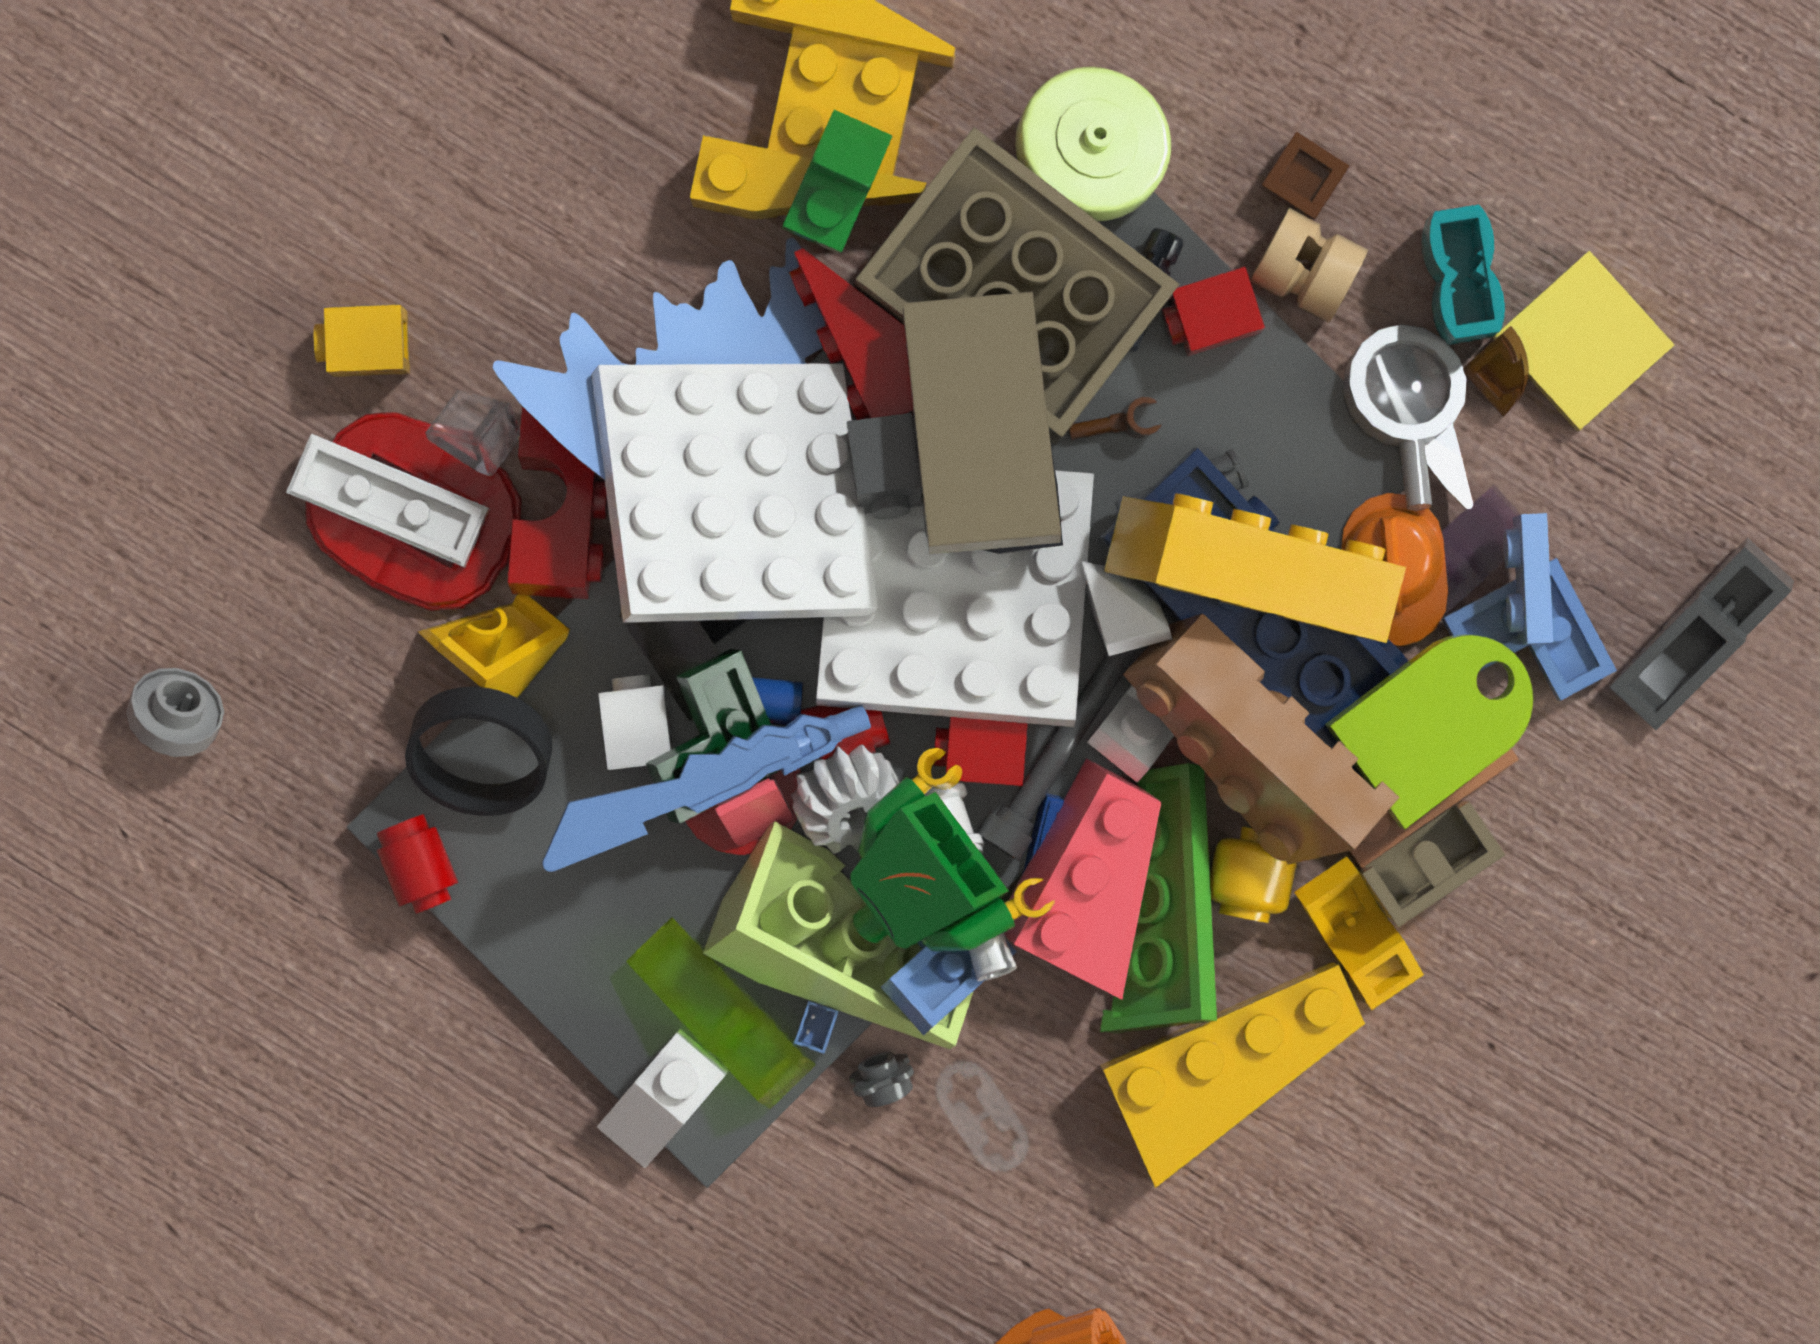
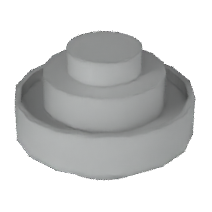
[126,668,224,757]

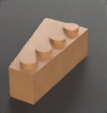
[1123,613,1399,865]

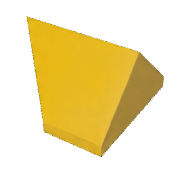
[418,595,570,698]

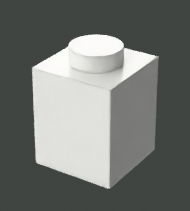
[598,675,673,770]

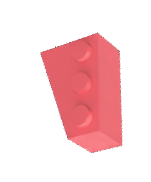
[1004,758,1161,1000]

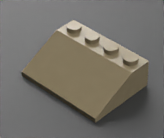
[854,127,1180,446]

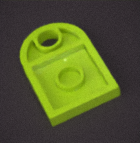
[1325,634,1533,829]

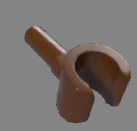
[1070,397,1162,440]

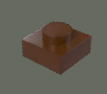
[1260,131,1350,221]

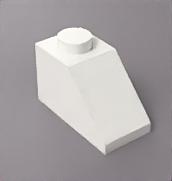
[597,1029,728,1168]

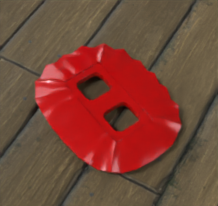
[305,412,522,611]

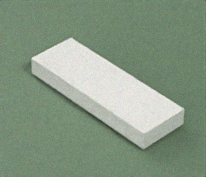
[286,434,490,568]

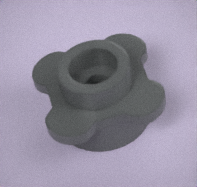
[849,1052,914,1107]

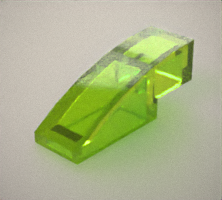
[626,917,816,1109]

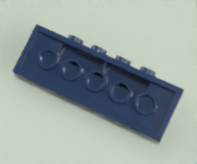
[1100,448,1408,781]

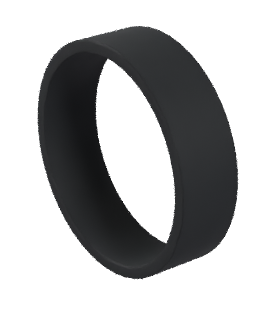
[405,687,552,816]

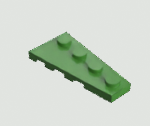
[1100,763,1217,1033]

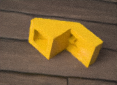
[1294,856,1424,1011]

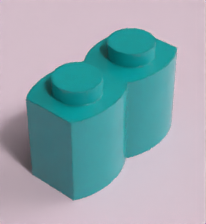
[1421,204,1505,345]

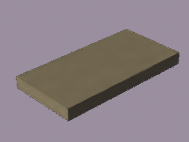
[903,292,1061,555]

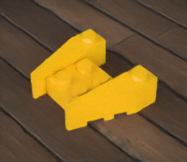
[690,0,955,220]

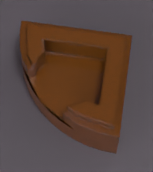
[1463,326,1529,417]

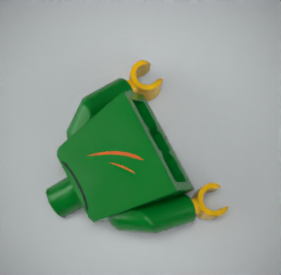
[850,748,1055,951]

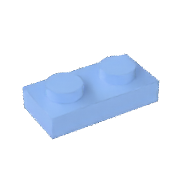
[1503,513,1553,645]

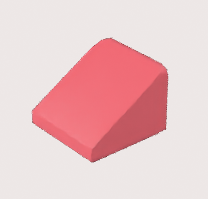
[715,776,793,846]

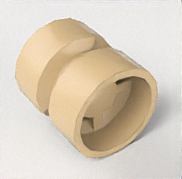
[1250,208,1368,323]

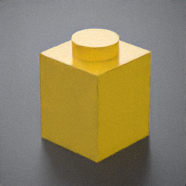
[313,305,410,377]

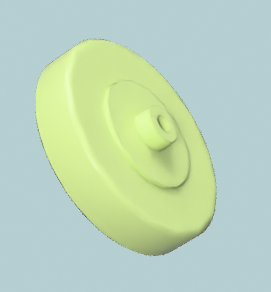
[1015,67,1171,221]

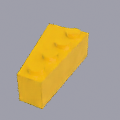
[1100,962,1365,1188]

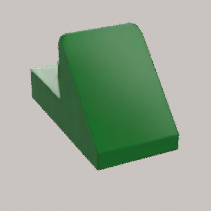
[781,110,893,255]

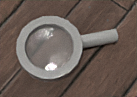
[1343,325,1466,511]

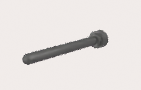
[976,598,1166,861]

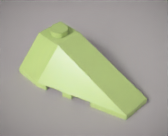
[703,821,974,1049]

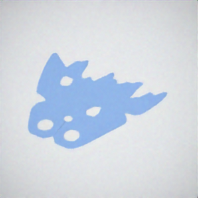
[492,238,825,480]

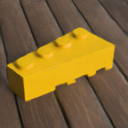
[1104,493,1406,643]

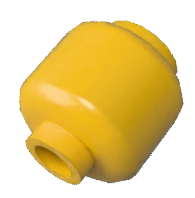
[1210,827,1297,923]

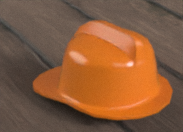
[1341,493,1448,646]

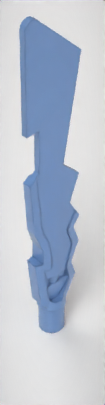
[542,705,871,872]

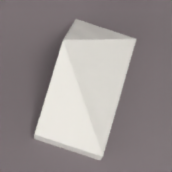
[1082,561,1172,656]

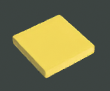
[1492,251,1674,432]

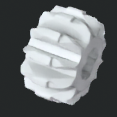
[791,744,899,854]

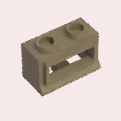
[1358,801,1505,928]

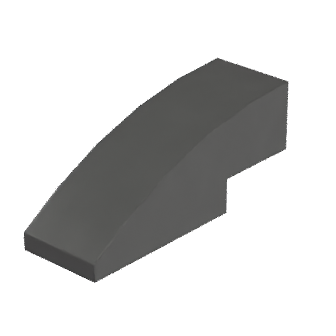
[1610,537,1794,730]

